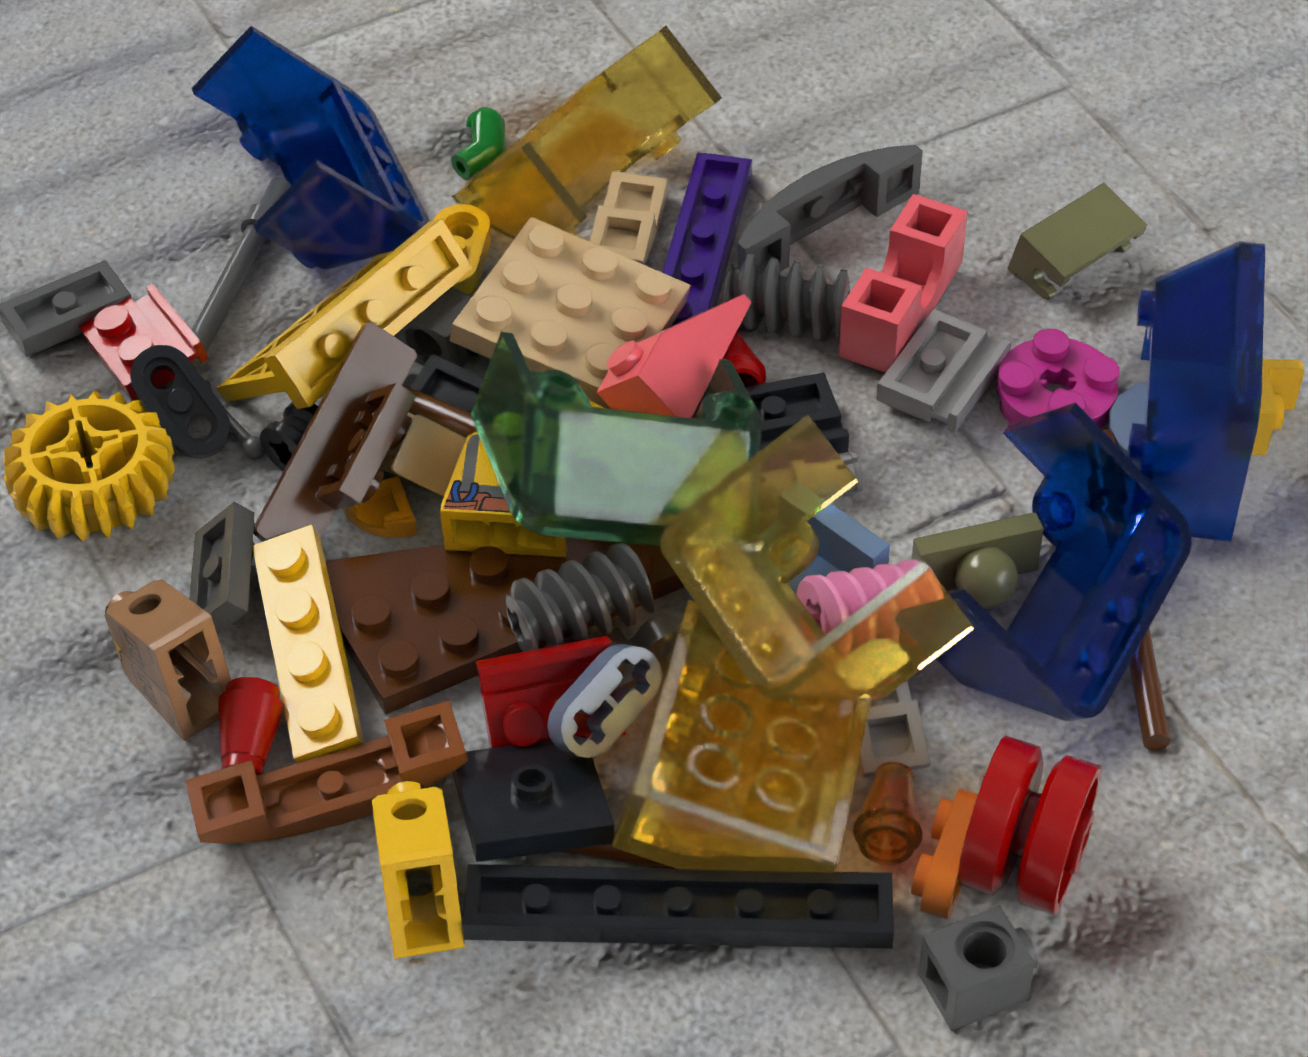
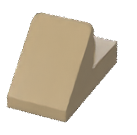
[379,412,466,497]

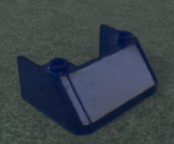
[191,26,430,270]
[1127,241,1265,542]
[891,402,1192,721]

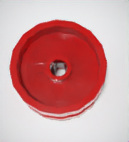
[957,736,1101,916]

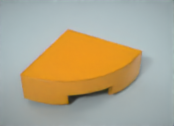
[342,476,417,538]

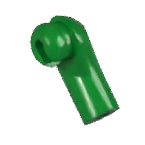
[451,107,506,179]

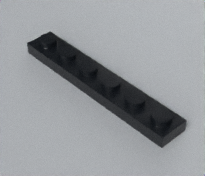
[462,864,894,949]

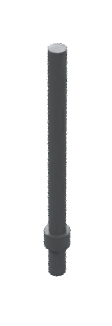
[148,177,292,412]

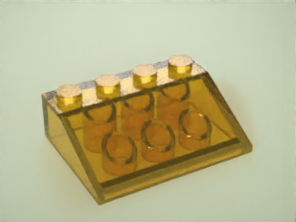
[612,600,878,873]

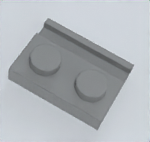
[876,309,1012,433]

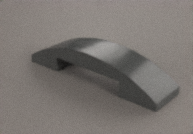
[737,145,923,273]

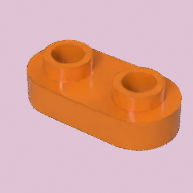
[911,788,978,920]

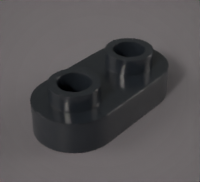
[130,345,231,459]

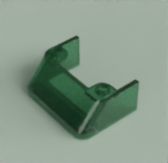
[471,332,762,552]

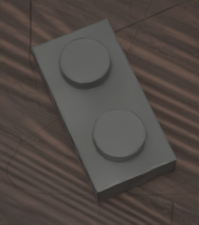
[0,260,132,357]
[189,502,255,635]

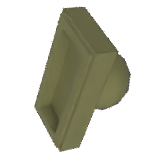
[911,512,1044,609]

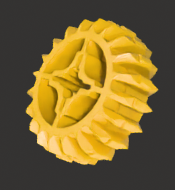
[3,389,175,542]

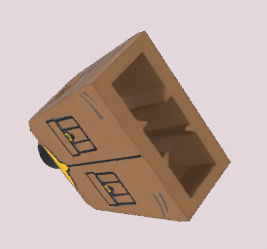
[104,579,231,741]

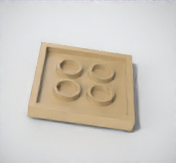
[450,217,691,413]

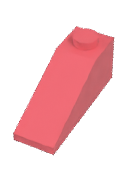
[596,294,752,437]

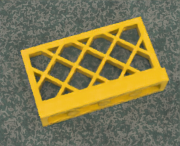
[216,218,473,409]

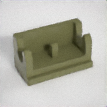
[1007,183,1147,300]

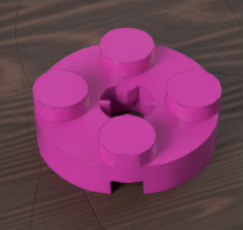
[996,328,1120,440]

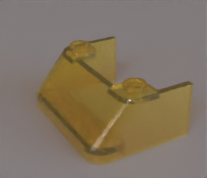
[451,25,722,240]
[661,415,975,700]

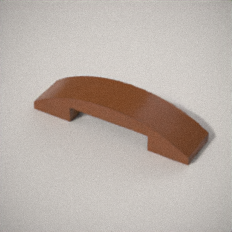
[185,700,468,843]

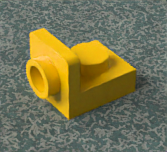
[1232,359,1304,455]

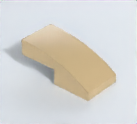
[589,171,669,265]

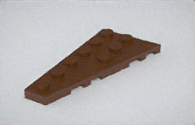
[326,508,732,715]

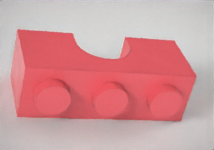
[839,194,968,373]

